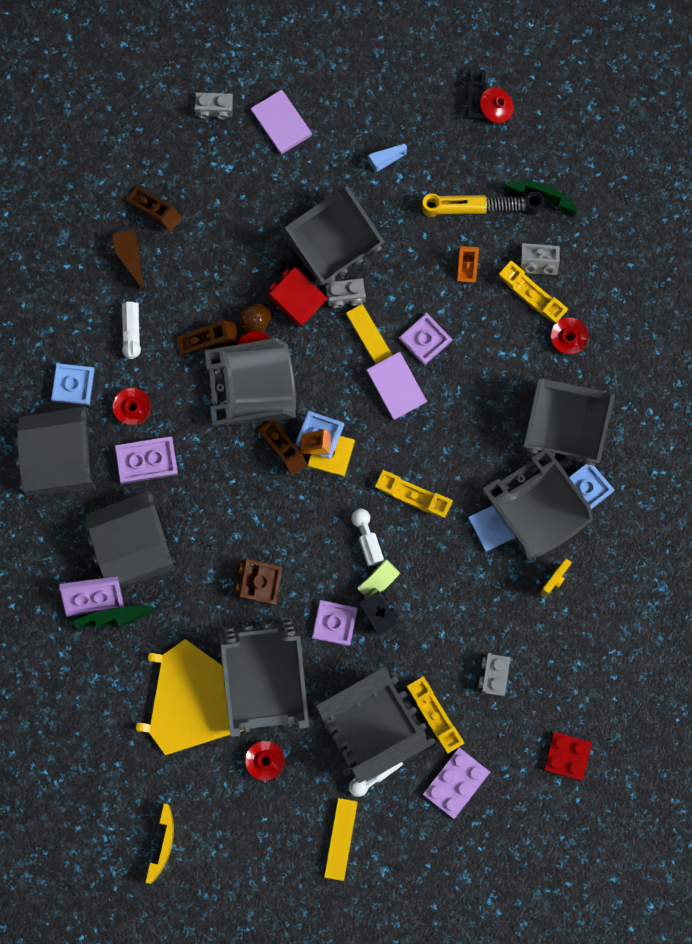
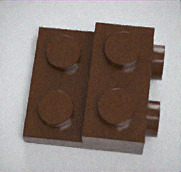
[233,559,283,605]

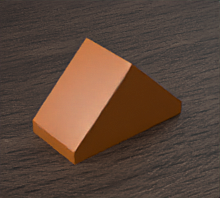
[457,246,479,282]
[300,429,332,455]

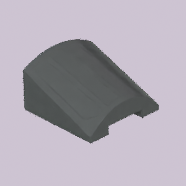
[205,338,296,426]
[483,448,593,561]

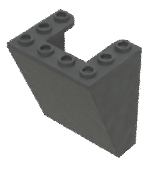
[218,620,309,737]

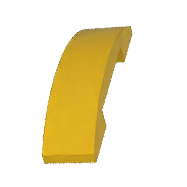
[499,261,568,323]
[375,470,453,518]
[407,676,465,754]
[146,804,174,884]

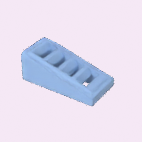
[368,144,407,172]

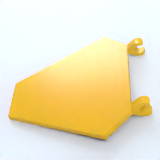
[136,639,244,755]

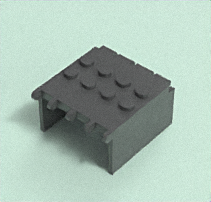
[316,667,435,783]

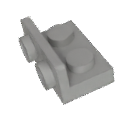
[194,93,233,119]
[520,243,560,275]
[326,278,366,308]
[478,653,510,697]

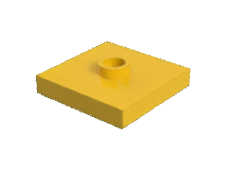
[308,436,355,477]
[540,558,572,599]

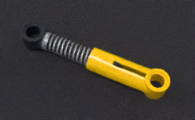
[422,191,544,217]

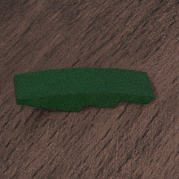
[73,606,155,630]

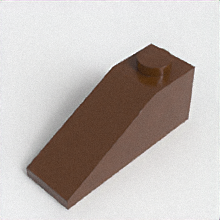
[125,186,183,232]
[110,230,144,290]
[177,320,239,355]
[258,420,308,476]

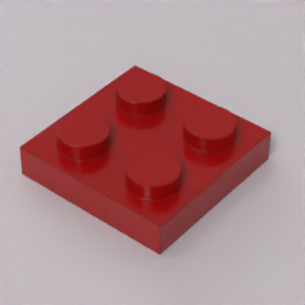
[544,732,592,781]

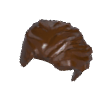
[239,303,271,335]

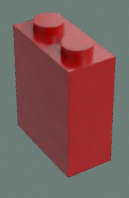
[266,267,328,328]

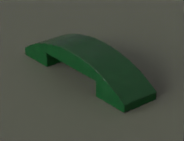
[505,181,578,217]

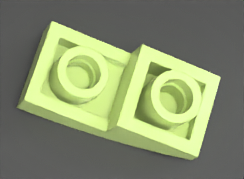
[358,559,400,595]

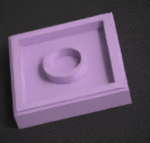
[399,313,452,366]
[312,600,358,646]

